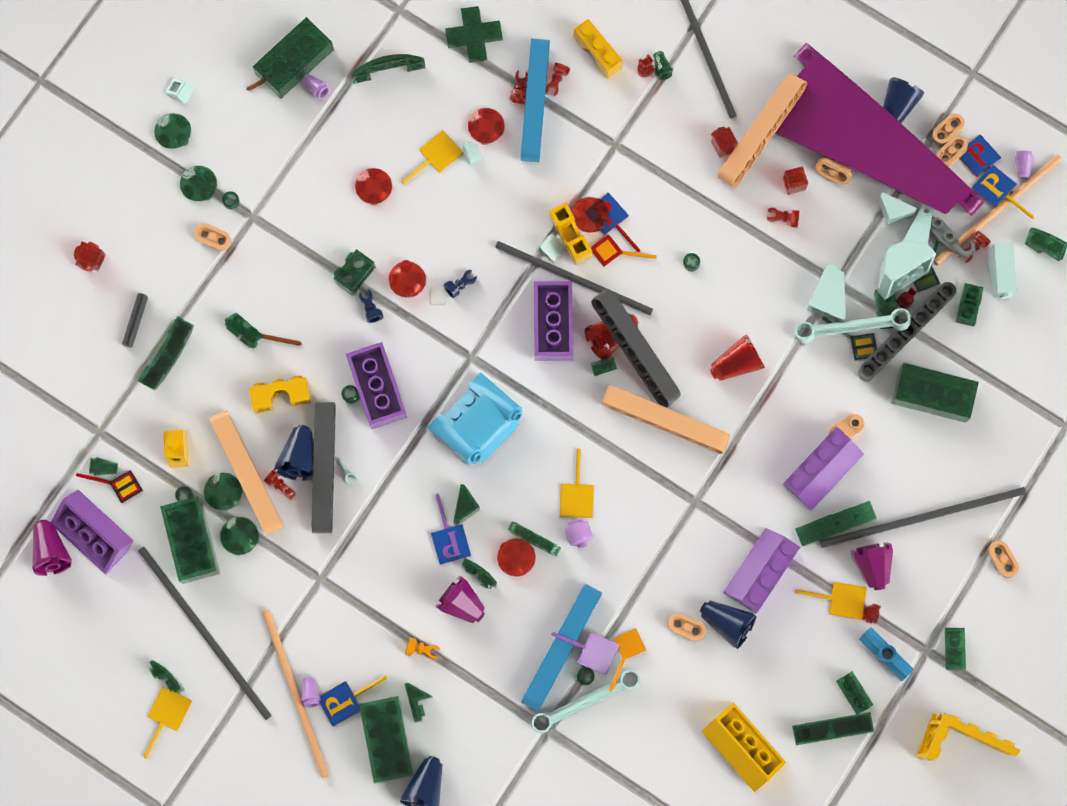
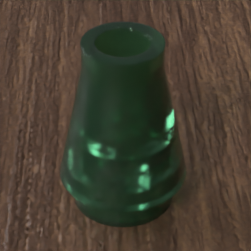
[653,51,673,80]
[89,457,118,476]

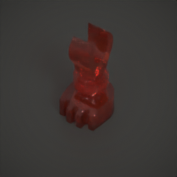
[637,54,655,77]
[546,63,570,97]
[509,70,528,104]
[767,208,800,228]
[959,231,991,263]
[264,469,296,500]
[862,604,881,624]

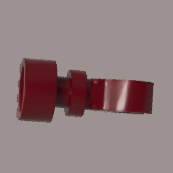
[895,287,917,309]

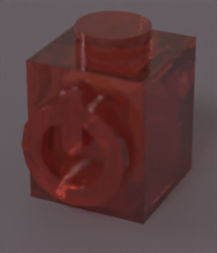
[711,127,738,158]
[74,241,106,272]

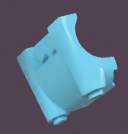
[428,372,522,466]

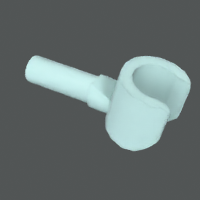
[338,459,356,484]

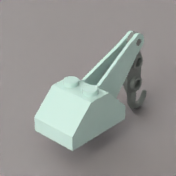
[878,205,976,300]

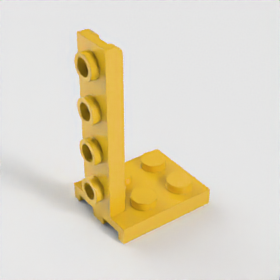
[915,713,1020,761]

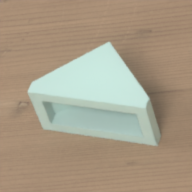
[878,192,916,225]

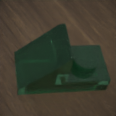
[405,683,433,723]

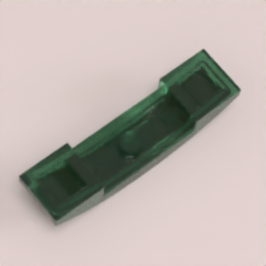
[351,54,426,84]
[138,316,194,391]
[792,712,874,745]

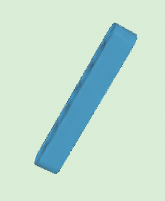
[521,38,550,162]
[521,583,602,712]

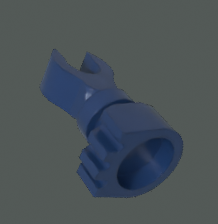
[443,270,477,298]
[359,289,384,323]

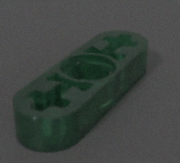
[507,521,561,557]

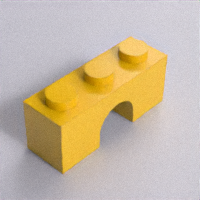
[573,19,623,79]
[549,202,592,265]
[249,376,312,414]

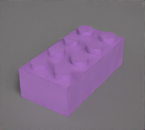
[534,281,573,361]
[346,342,408,430]

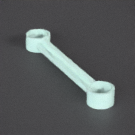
[795,308,911,344]
[532,669,640,733]

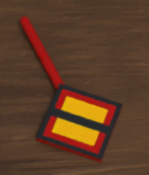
[76,470,143,503]

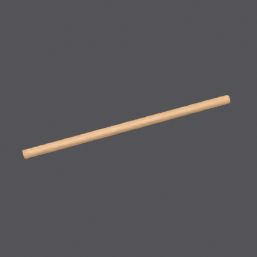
[933,154,1062,266]
[262,609,329,778]

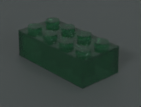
[252,17,334,99]
[891,363,979,423]
[160,496,220,584]
[359,696,414,784]

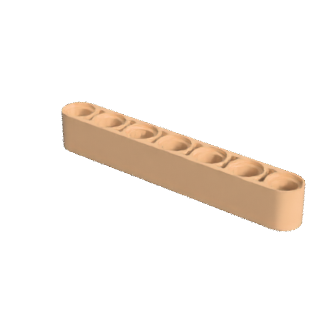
[718,73,807,188]
[601,385,730,454]
[209,410,284,535]

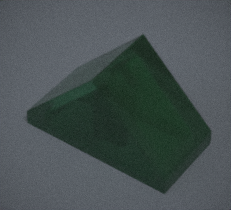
[453,484,480,525]

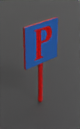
[960,134,1013,194]
[584,192,640,252]

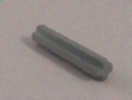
[122,293,148,348]

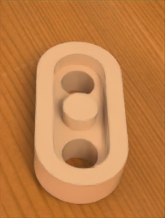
[931,113,965,146]
[936,135,968,167]
[815,157,852,185]
[194,223,231,251]
[828,414,864,438]
[988,541,1019,578]
[668,613,706,642]

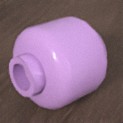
[565,518,593,549]

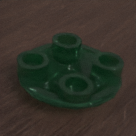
[154,113,191,149]
[180,166,217,201]
[204,472,242,511]
[220,517,259,556]

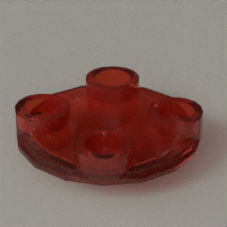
[468,108,505,145]
[355,168,393,205]
[572,197,609,233]
[388,260,426,298]
[497,538,536,577]

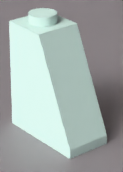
[986,241,1017,299]
[807,265,846,323]

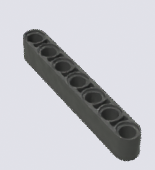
[858,282,957,381]
[591,289,681,408]
[311,402,336,533]

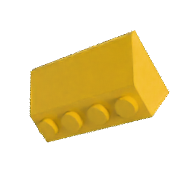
[702,702,786,792]

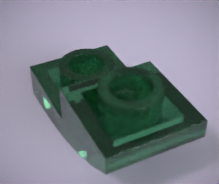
[1025,228,1067,261]
[955,283,984,327]
[874,290,899,329]
[462,558,497,589]
[944,628,966,670]
[149,660,185,694]

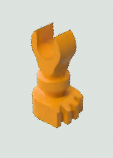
[405,637,440,659]

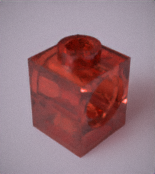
[782,166,808,195]

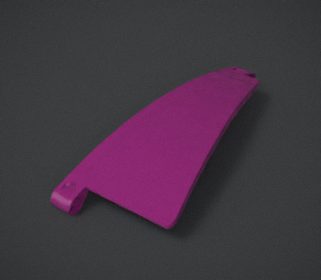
[775,43,984,216]

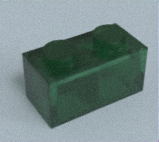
[590,356,617,376]

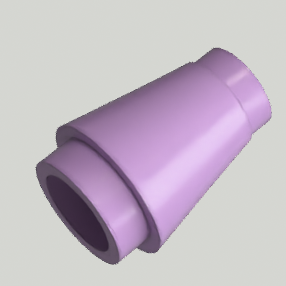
[302,74,329,99]
[1015,151,1034,179]
[301,677,321,708]

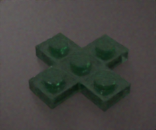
[445,6,503,63]

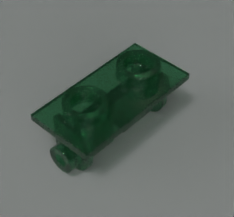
[224,313,264,349]
[836,671,873,715]

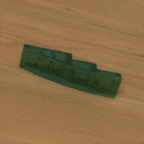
[795,500,877,547]

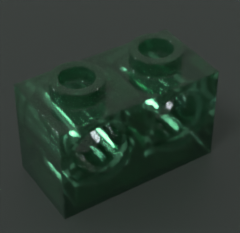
[333,249,376,296]

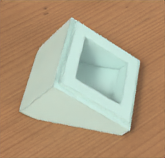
[165,78,194,103]
[463,141,482,164]
[539,234,566,262]

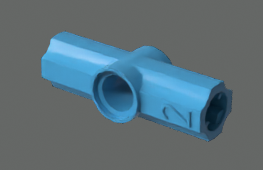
[859,627,914,681]

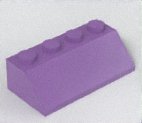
[783,426,864,511]
[51,490,134,575]
[723,528,801,614]

